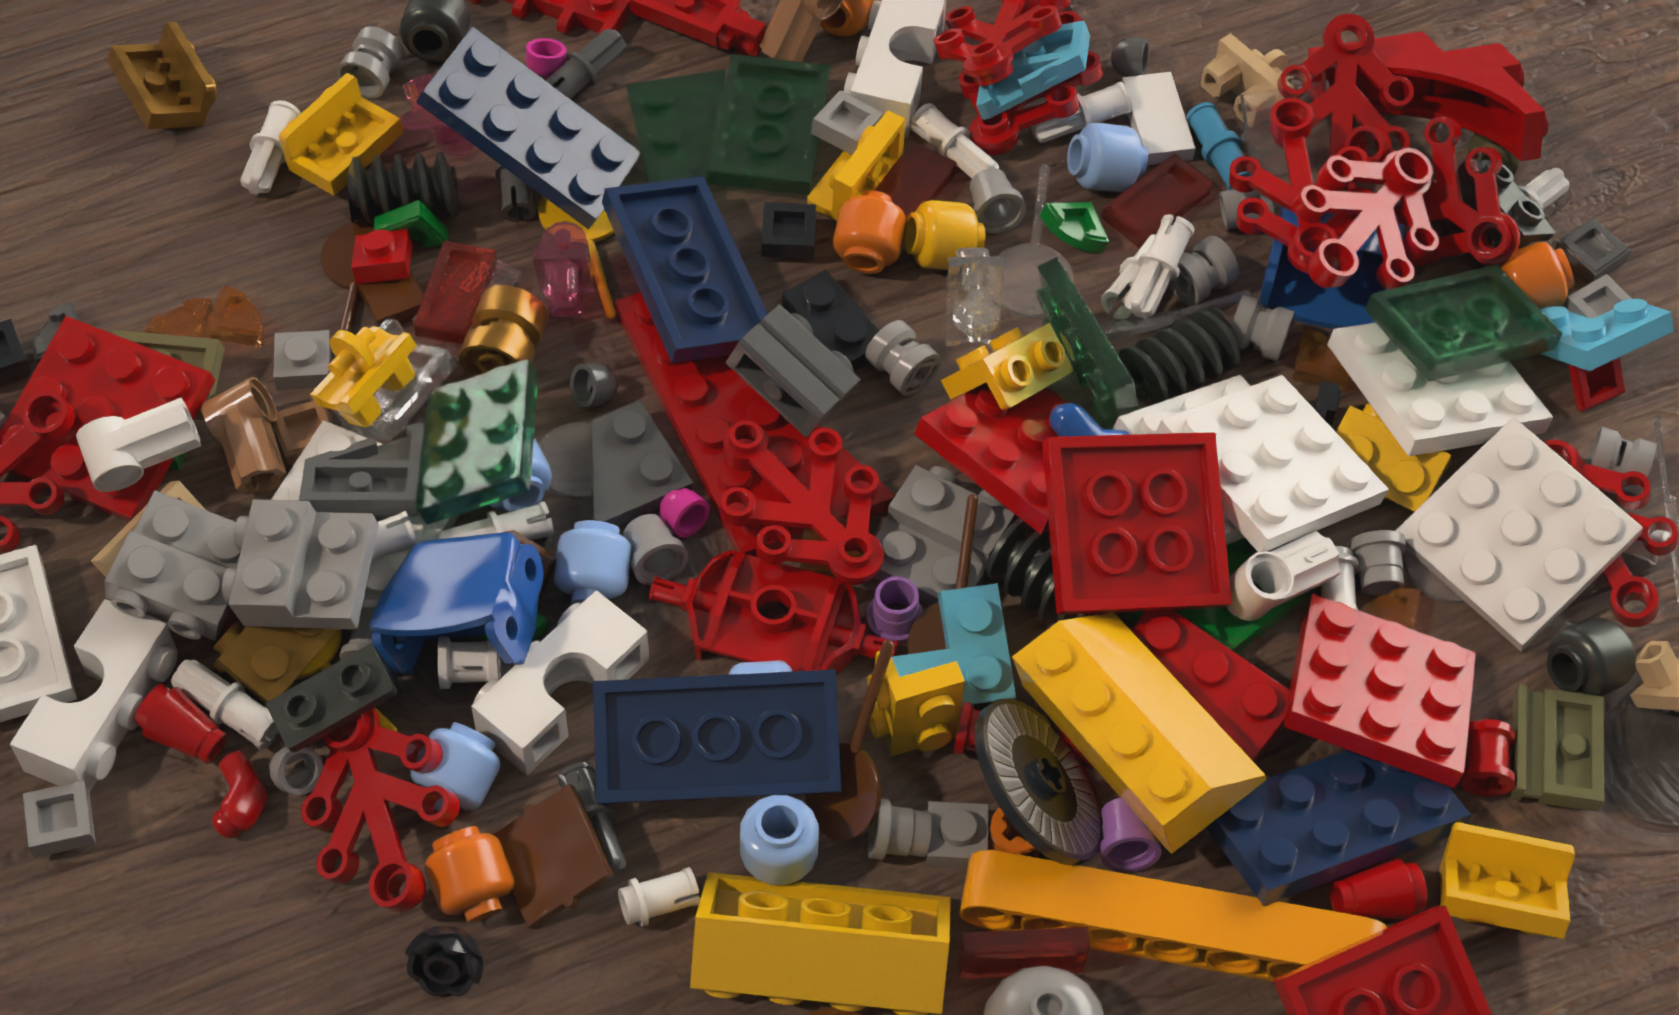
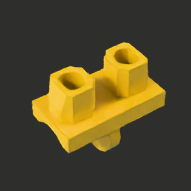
[310,326,417,428]

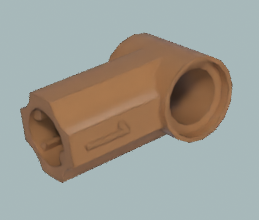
[759,0,843,67]
[201,377,287,495]

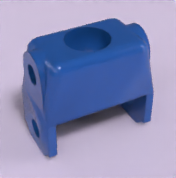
[1259,206,1404,329]
[369,532,543,675]

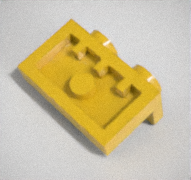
[807,110,906,221]

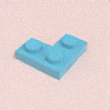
[1514,299,1674,371]
[892,583,1016,708]

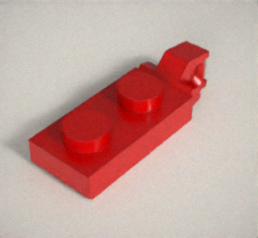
[629,0,766,57]

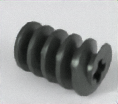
[347,152,459,223]
[1118,305,1241,404]
[987,518,1102,625]

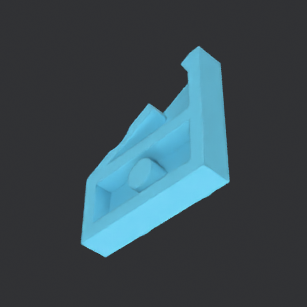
[976,21,1090,120]

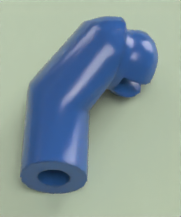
[1049,403,1130,436]

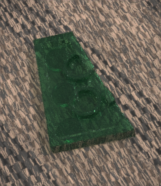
[626,69,726,187]

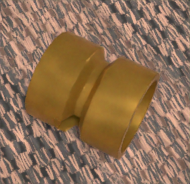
[458,285,549,389]

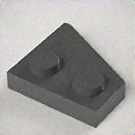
[590,400,693,527]
[299,423,426,516]

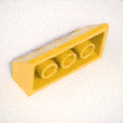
[1012,612,1266,854]
[690,872,951,1015]

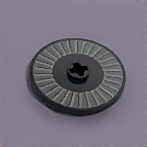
[974,699,1104,866]

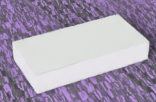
[1121,72,1195,165]

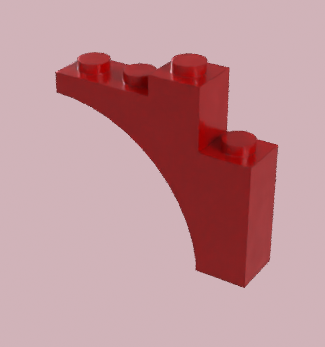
[1306,31,1549,161]

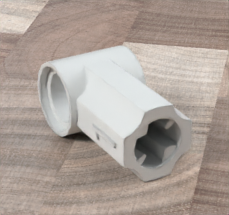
[76,398,201,492]
[1227,531,1341,621]

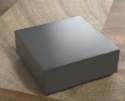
[1554,218,1631,284]

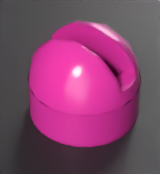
[525,38,567,80]
[660,488,710,538]

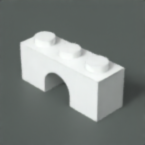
[843,0,946,138]
[471,590,649,776]
[10,599,177,791]

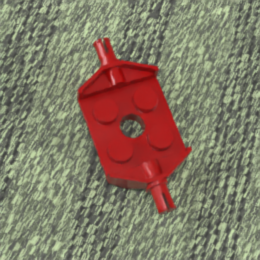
[649,550,899,676]

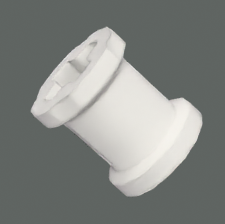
[438,636,501,689]

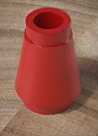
[134,684,228,764]
[1329,859,1427,919]

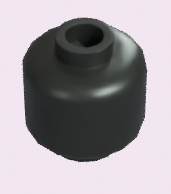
[399,0,471,63]
[1547,618,1636,696]

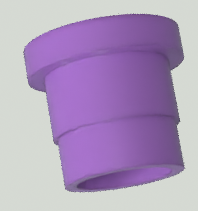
[866,576,923,646]
[1100,798,1162,873]

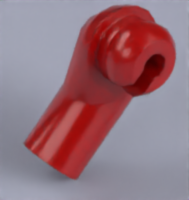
[212,751,267,839]

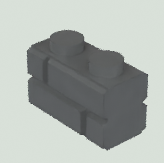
[726,304,861,438]

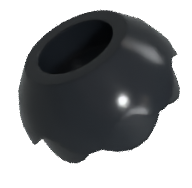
[405,926,484,996]

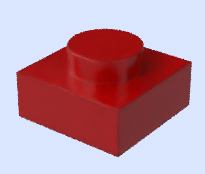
[351,229,413,284]

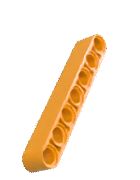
[959,850,1388,982]

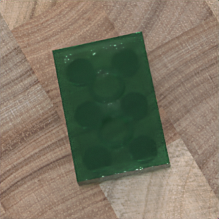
[708,54,831,195]
[1035,257,1138,429]
[1365,265,1563,382]
[416,358,538,525]

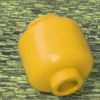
[903,200,986,271]

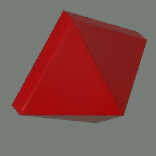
[1568,357,1626,412]

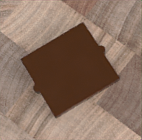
[493,784,614,929]

